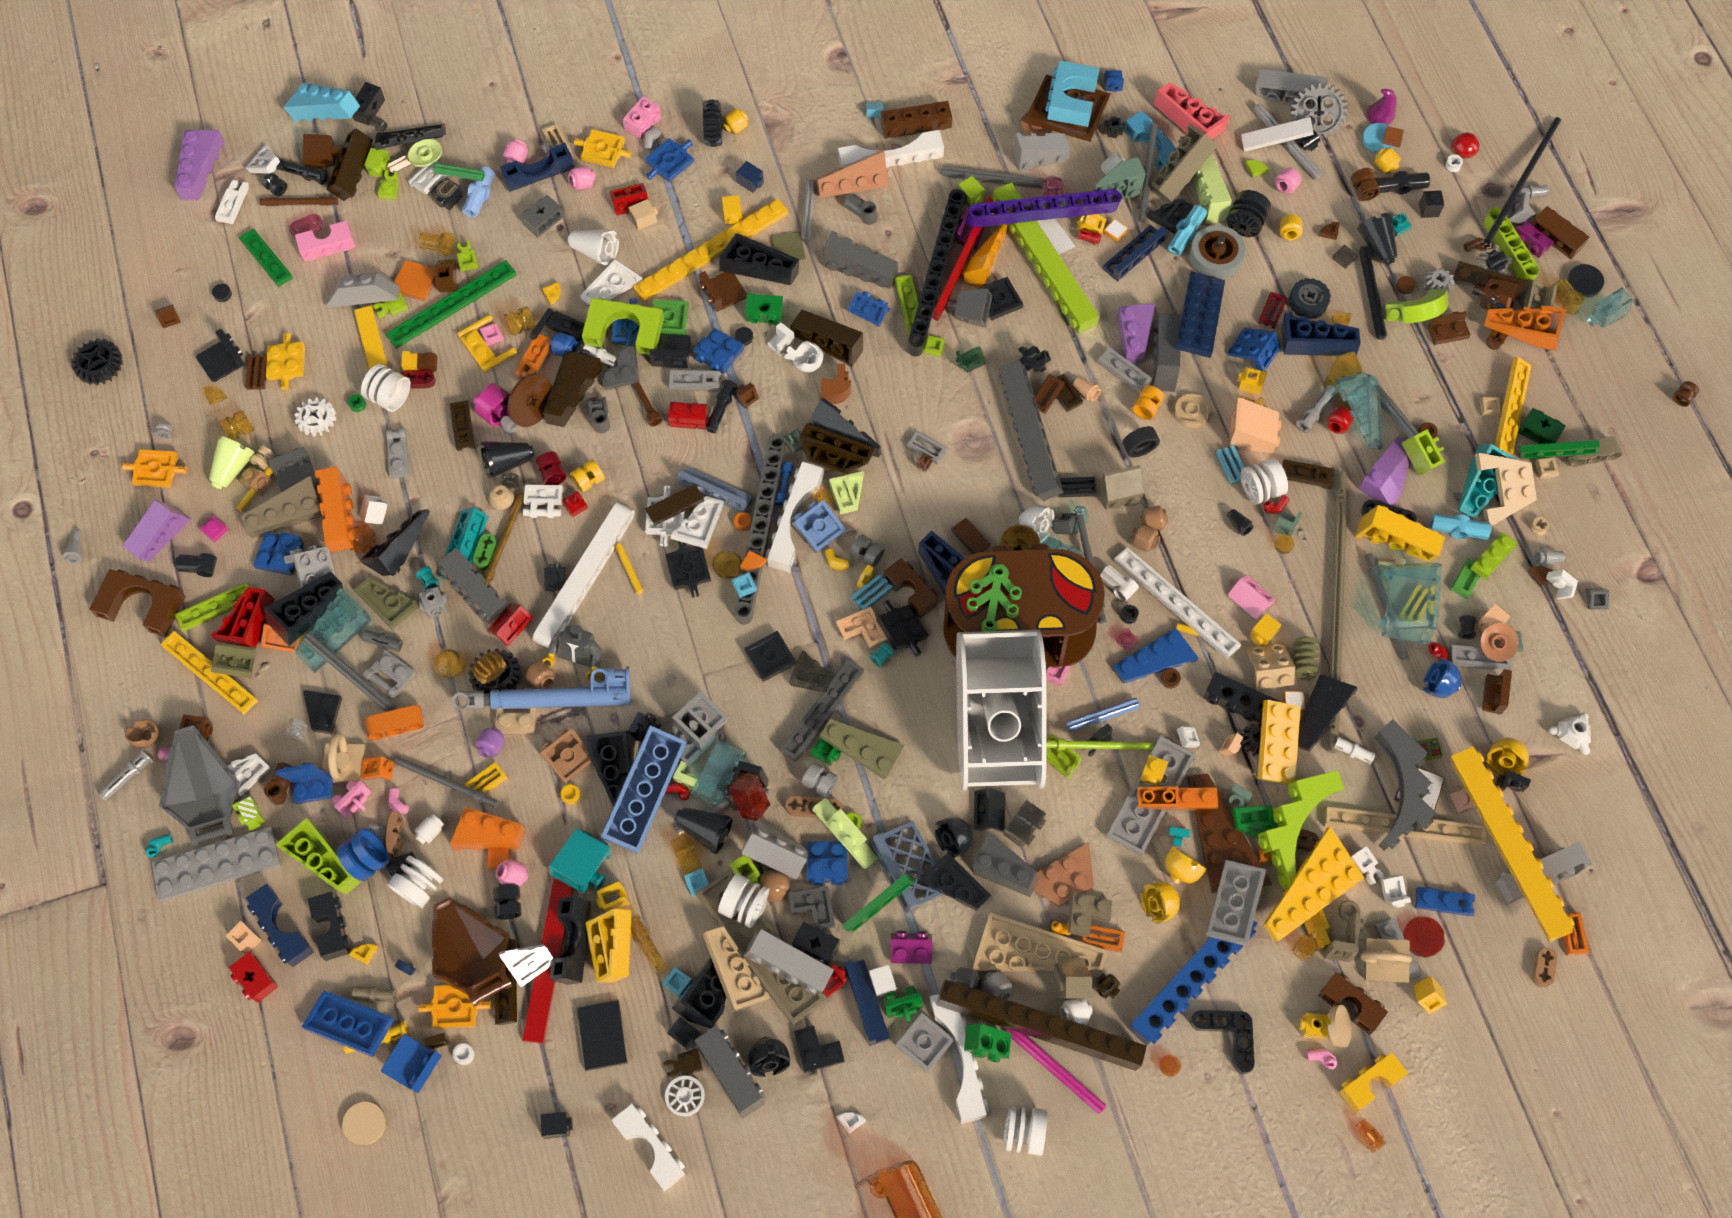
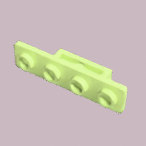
[812,798,878,869]

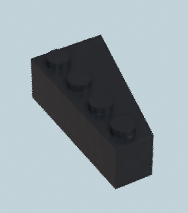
[719,233,799,285]
[265,572,344,646]

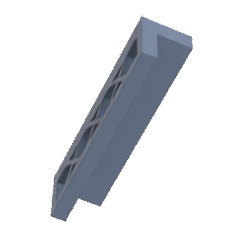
[677,467,754,512]

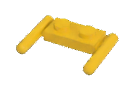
[456,315,517,372]

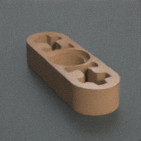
[785,796,843,818]

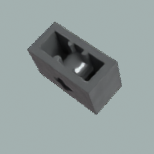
[521,195,564,238]

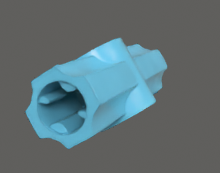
[1167,205,1207,256]
[1430,514,1492,540]

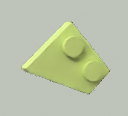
[829,471,864,514]

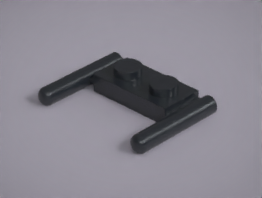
[530,308,585,354]

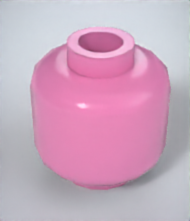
[503,139,528,164]
[568,166,595,191]
[1275,168,1301,194]
[496,859,528,887]

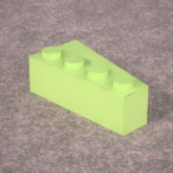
[1192,154,1232,224]

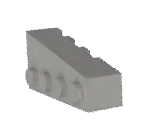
[1495,842,1592,904]

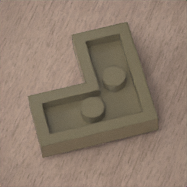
[1068,892,1112,937]

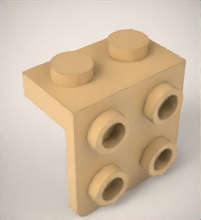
[1247,644,1295,690]

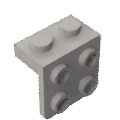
[284,545,336,588]

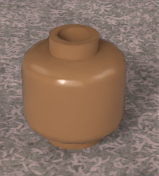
[1140,505,1168,530]
[1130,524,1160,552]
[525,662,555,689]

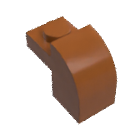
[821,364,851,404]

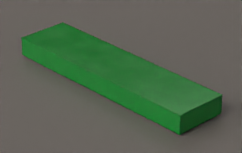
[239,228,293,287]
[1520,440,1600,459]
[842,874,914,933]

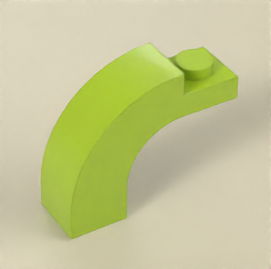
[1386,289,1448,324]

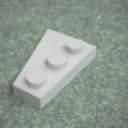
[580,260,643,305]
[671,496,724,549]

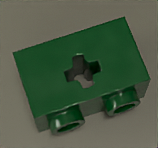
[1518,408,1566,444]

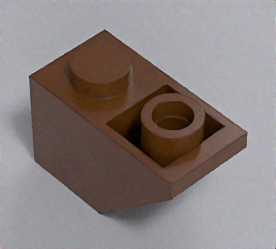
[435,259,457,292]

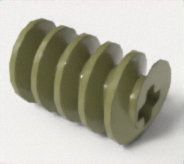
[1294,636,1319,679]

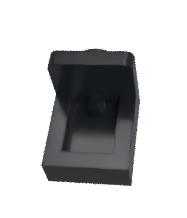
[628,712,662,742]
[667,1016,701,1050]

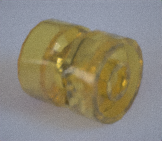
[504,306,536,337]
[219,409,255,441]

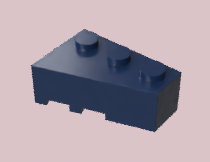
[918,530,965,595]

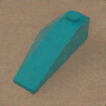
[1457,444,1518,519]

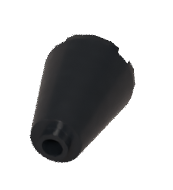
[1357,213,1398,265]
[481,441,534,478]
[674,807,733,854]

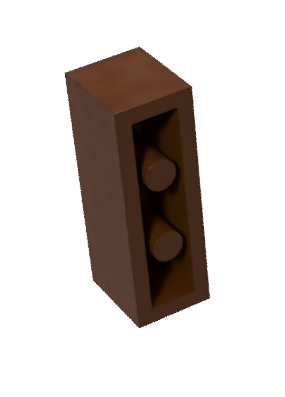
[1531,206,1590,259]

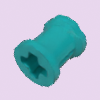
[416,567,440,590]
[869,642,895,668]
[588,872,606,891]

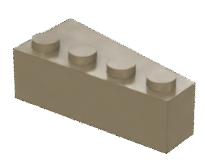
[1151,123,1218,201]

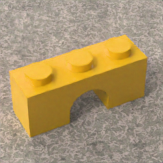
[1339,1053,1408,1113]

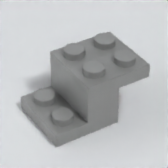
[667,691,729,768]

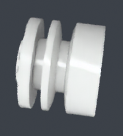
[361,364,410,412]
[1241,457,1288,505]
[387,856,443,909]
[718,874,769,928]
[1003,1105,1047,1156]

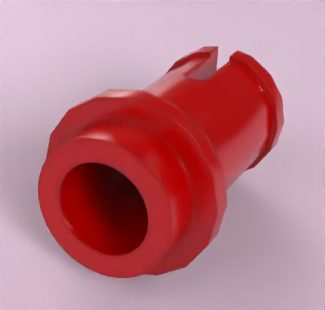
[1078,228,1102,245]

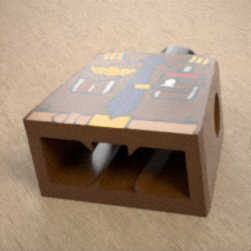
[1472,278,1518,310]

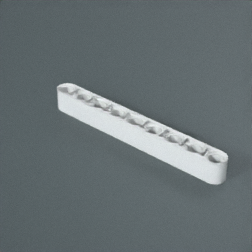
[533,502,635,649]

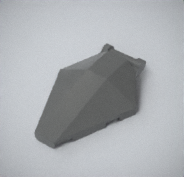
[159,726,241,846]

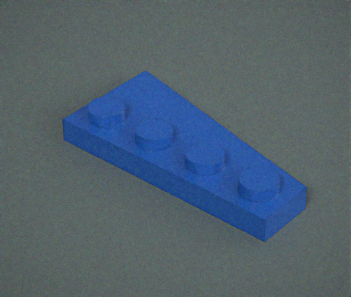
[1112,628,1199,684]

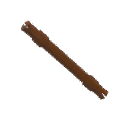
[260,197,338,206]

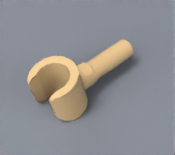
[1378,557,1406,572]

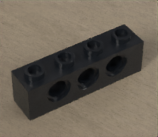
[1203,672,1284,724]

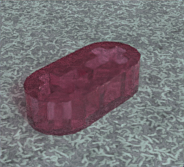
[289,214,324,238]

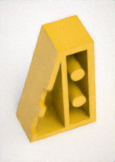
[585,909,631,983]

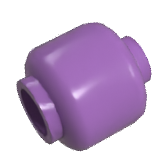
[475,728,505,758]

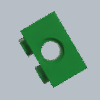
[745,294,784,325]

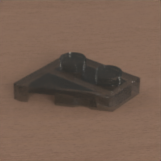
[789,651,833,693]

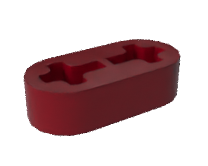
[401,370,436,389]

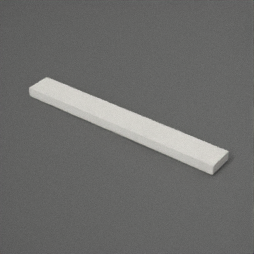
[1114,547,1241,659]

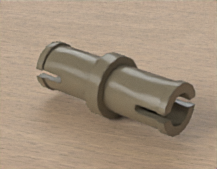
[352,986,397,1003]

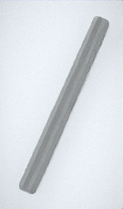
[1253,103,1322,180]

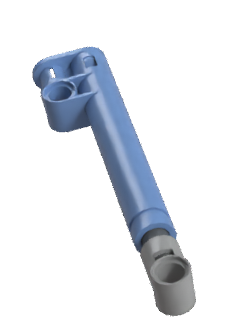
[451,666,630,710]

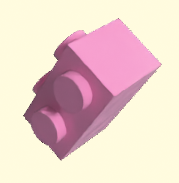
[623,96,661,139]

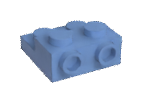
[792,500,846,553]

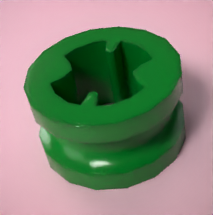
[348,394,366,412]

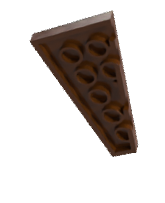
[1187,773,1272,893]

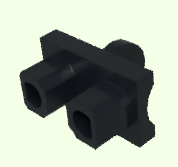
[1018,345,1051,372]

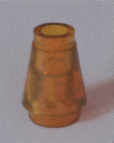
[1355,1119,1386,1153]

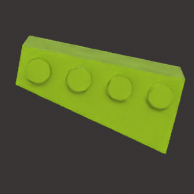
[275,818,362,895]

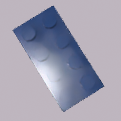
[301,990,394,1058]

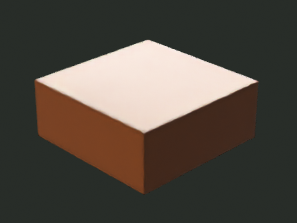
[1382,126,1404,148]

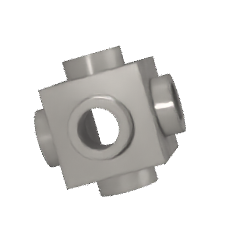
[419,587,448,619]

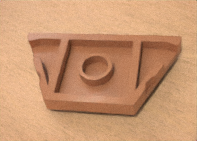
[1034,843,1094,908]

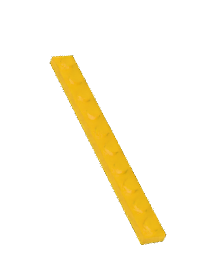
[633,199,788,302]

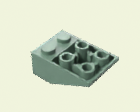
[1094,157,1146,203]

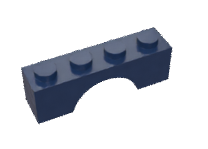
[500,143,574,192]
[246,884,314,967]

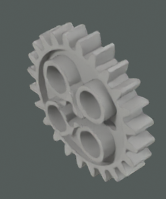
[1291,81,1348,138]

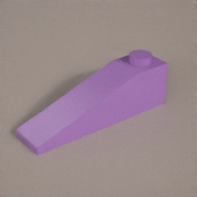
[1359,436,1410,506]

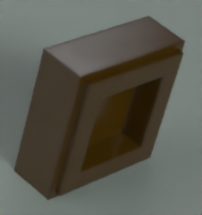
[424,1033,450,1050]

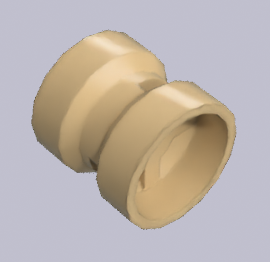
[249,445,276,471]

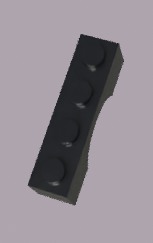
[550,896,591,985]

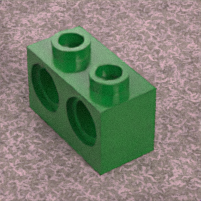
[964,1024,1012,1063]

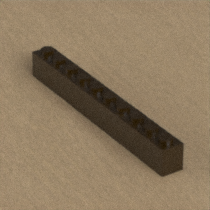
[936,979,1147,1071]

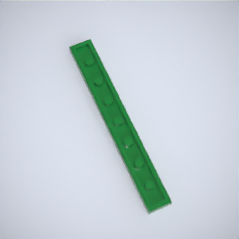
[385,260,517,349]

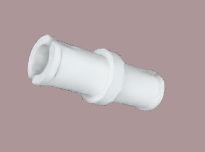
[583,345,618,368]
[1334,737,1375,764]

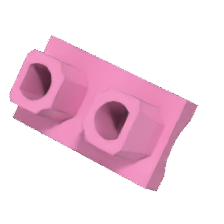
[332,780,371,819]

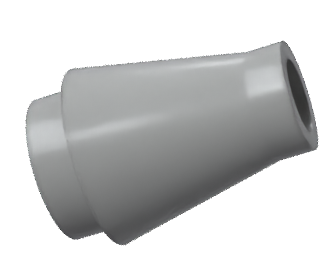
[1534,548,1565,567]

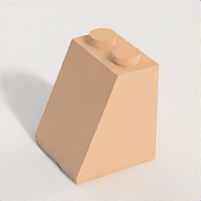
[1229,398,1281,453]

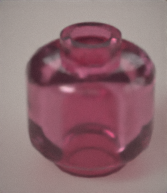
[1042,176,1064,197]

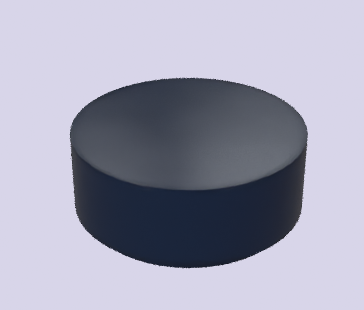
[395,959,416,976]

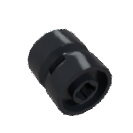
[493,884,522,920]

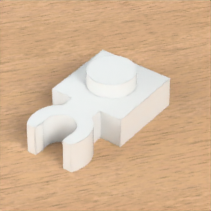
[1350,846,1384,885]

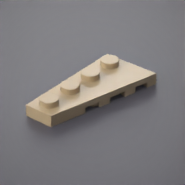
[703,926,771,1012]

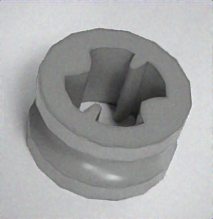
[154,423,173,439]

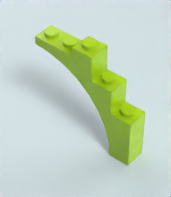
[1258,770,1344,891]

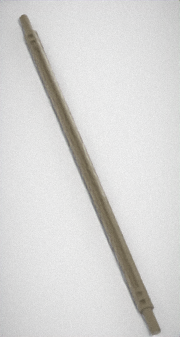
[1327,471,1348,753]

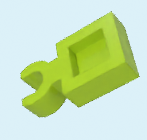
[378,170,399,200]
[457,240,479,272]
[373,292,408,318]

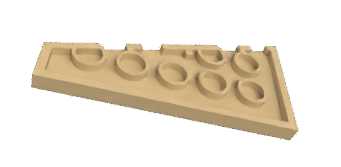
[972,912,1108,972]

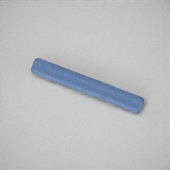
[1065,698,1140,732]

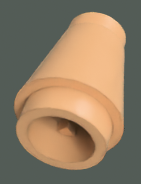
[1073,377,1101,401]

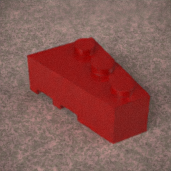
[211,587,275,648]

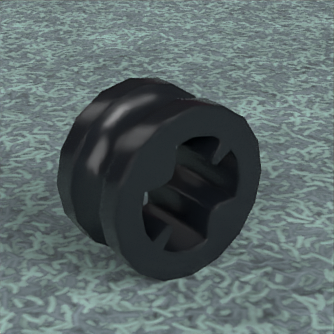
[1120,605,1139,624]

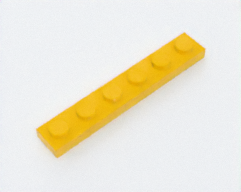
[1495,357,1531,456]
[160,631,258,715]

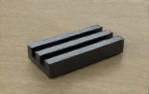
[1058,477,1096,498]

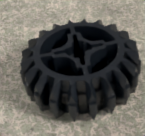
[702,99,722,147]
[71,338,123,386]
[468,648,522,693]

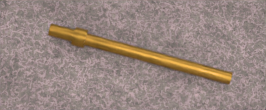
[482,492,524,587]

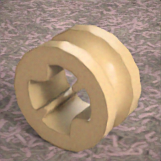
[1530,517,1550,536]

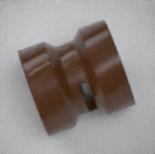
[1673,381,1699,407]

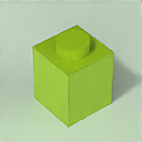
[958,176,985,207]

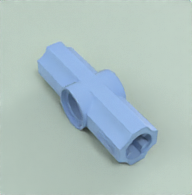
[462,166,495,218]

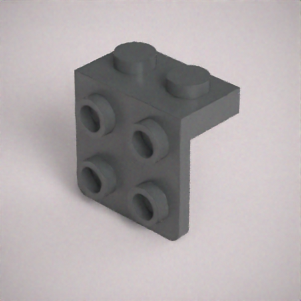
[268,447,320,492]

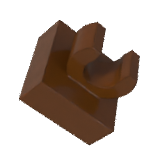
[156,304,181,328]
[736,382,759,408]

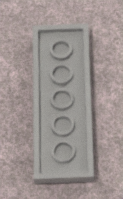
[1106,736,1196,856]
[152,827,281,902]

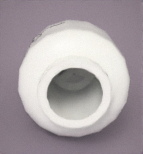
[1060,999,1092,1024]

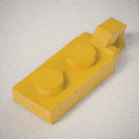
[1304,909,1331,949]

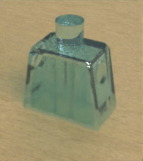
[1587,287,1633,328]

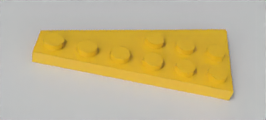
[1263,826,1364,942]

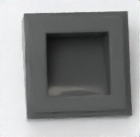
[1053,513,1078,535]
[1586,589,1609,609]

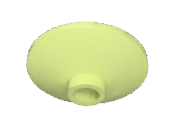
[408,139,442,167]

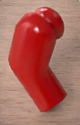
[1428,642,1448,663]

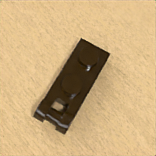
[450,400,476,451]
[1282,459,1334,489]

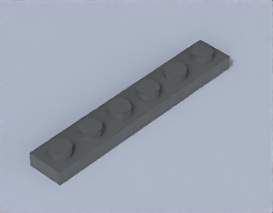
[780,659,864,762]

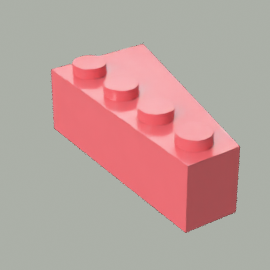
[1153,82,1230,139]

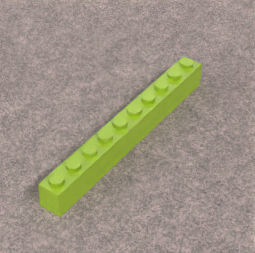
[992,182,1099,334]

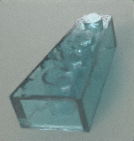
[294,588,372,673]

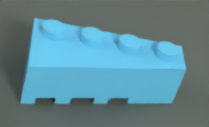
[284,83,360,122]

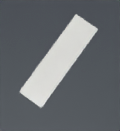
[1037,208,1076,255]

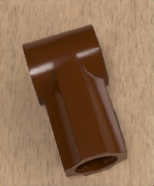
[264,762,291,805]

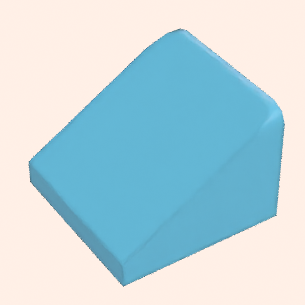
[866,102,884,118]

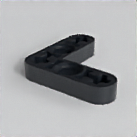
[1190,1010,1255,1074]

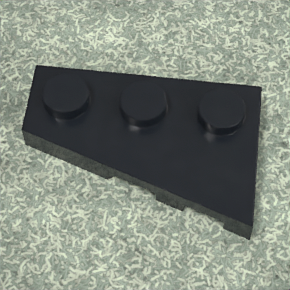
[919,853,991,911]

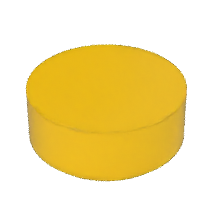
[560,784,581,805]

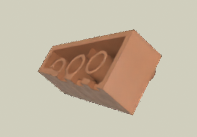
[816,150,889,198]

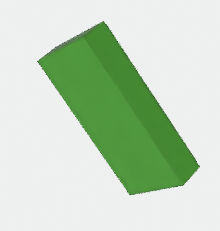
[1450,558,1480,599]

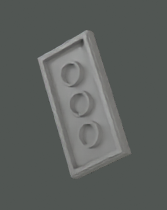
[1206,860,1266,946]

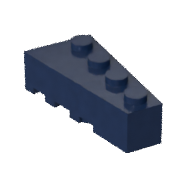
[1281,312,1361,356]

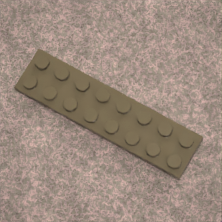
[696,870,826,1025]

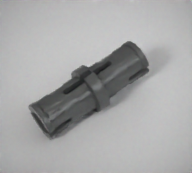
[362,629,403,652]

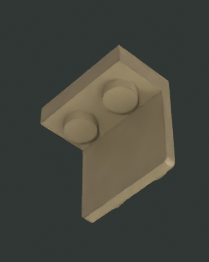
[1324,912,1363,962]

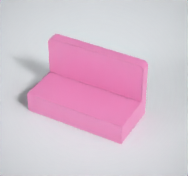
[1228,575,1276,619]

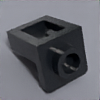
[544,563,566,591]
[1496,770,1531,792]

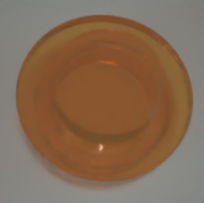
[1159,1055,1181,1077]

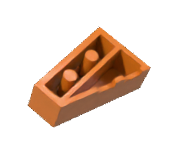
[450,807,525,851]

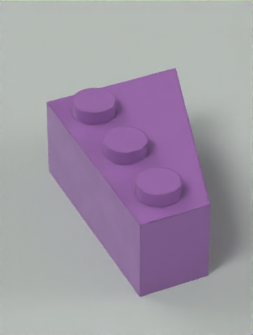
[1117,303,1155,364]
[123,500,191,562]

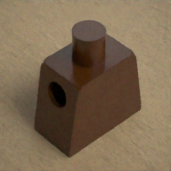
[303,134,343,169]

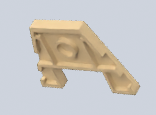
[1475,453,1537,525]

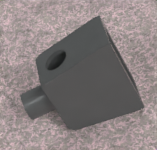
[948,289,992,328]

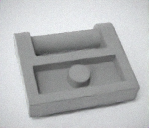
[363,650,416,699]

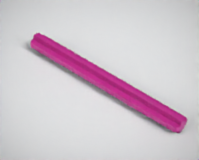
[1004,1028,1106,1114]

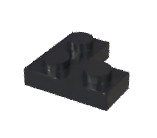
[794,1026,845,1073]

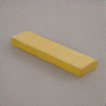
[354,305,389,369]

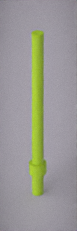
[1046,738,1154,750]

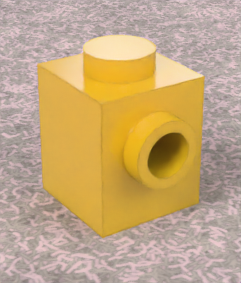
[1140,755,1168,787]

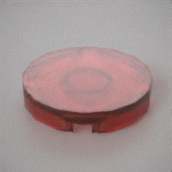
[1403,916,1445,958]

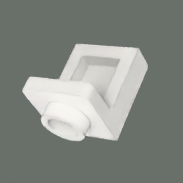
[1380,874,1411,908]

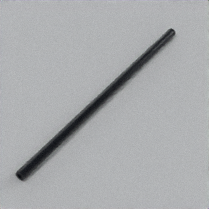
[1484,117,1561,244]

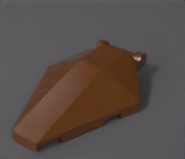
[432,897,512,1007]

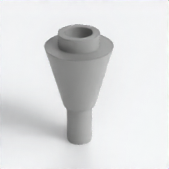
[62,530,83,564]

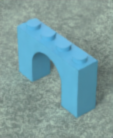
[1045,60,1100,127]

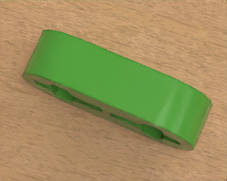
[473,534,497,569]

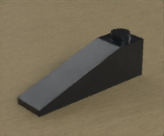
[359,509,430,576]

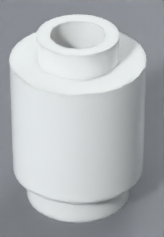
[414,814,444,844]

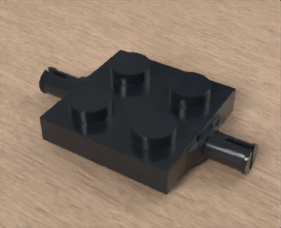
[665,541,711,598]
[876,599,929,657]

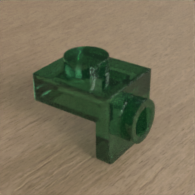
[956,346,986,373]

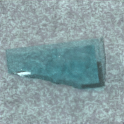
[1335,373,1383,450]

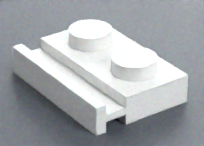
[408,162,447,195]

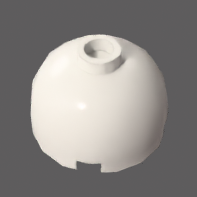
[1019,505,1054,543]

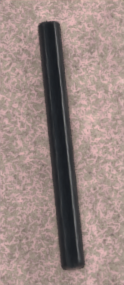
[1359,246,1387,340]

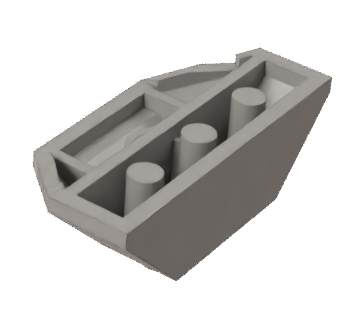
[327,272,400,308]

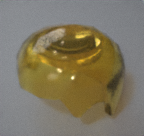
[712,550,743,580]
[434,649,466,679]

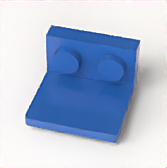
[1228,328,1281,371]
[276,763,333,804]
[381,1035,442,1093]

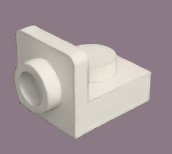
[1546,570,1578,600]

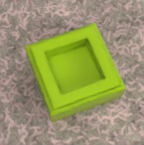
[923,335,945,357]

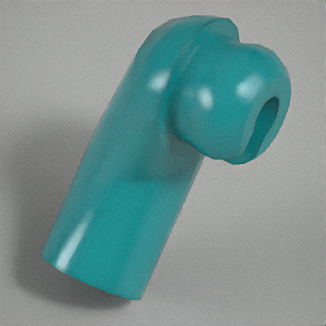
[145,833,173,858]

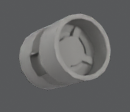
[801,762,839,798]

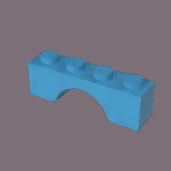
[1124,111,1177,171]

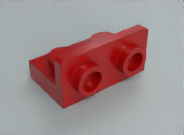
[610,183,649,216]

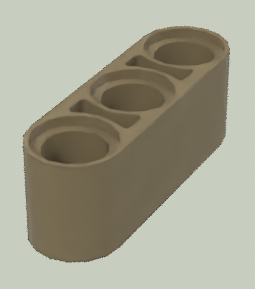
[1567,436,1623,467]

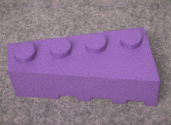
[175,130,225,200]

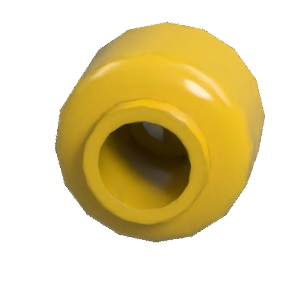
[723,108,749,134]
[1374,147,1401,173]
[1279,214,1303,241]

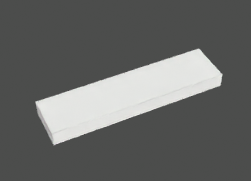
[1241,117,1314,152]

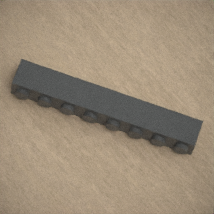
[999,359,1064,501]

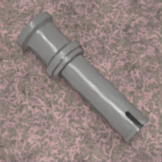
[1296,385,1336,433]
[97,749,154,802]

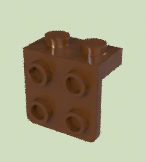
[698,271,747,312]

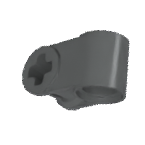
[587,397,610,433]

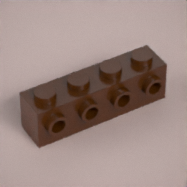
[881,101,952,139]

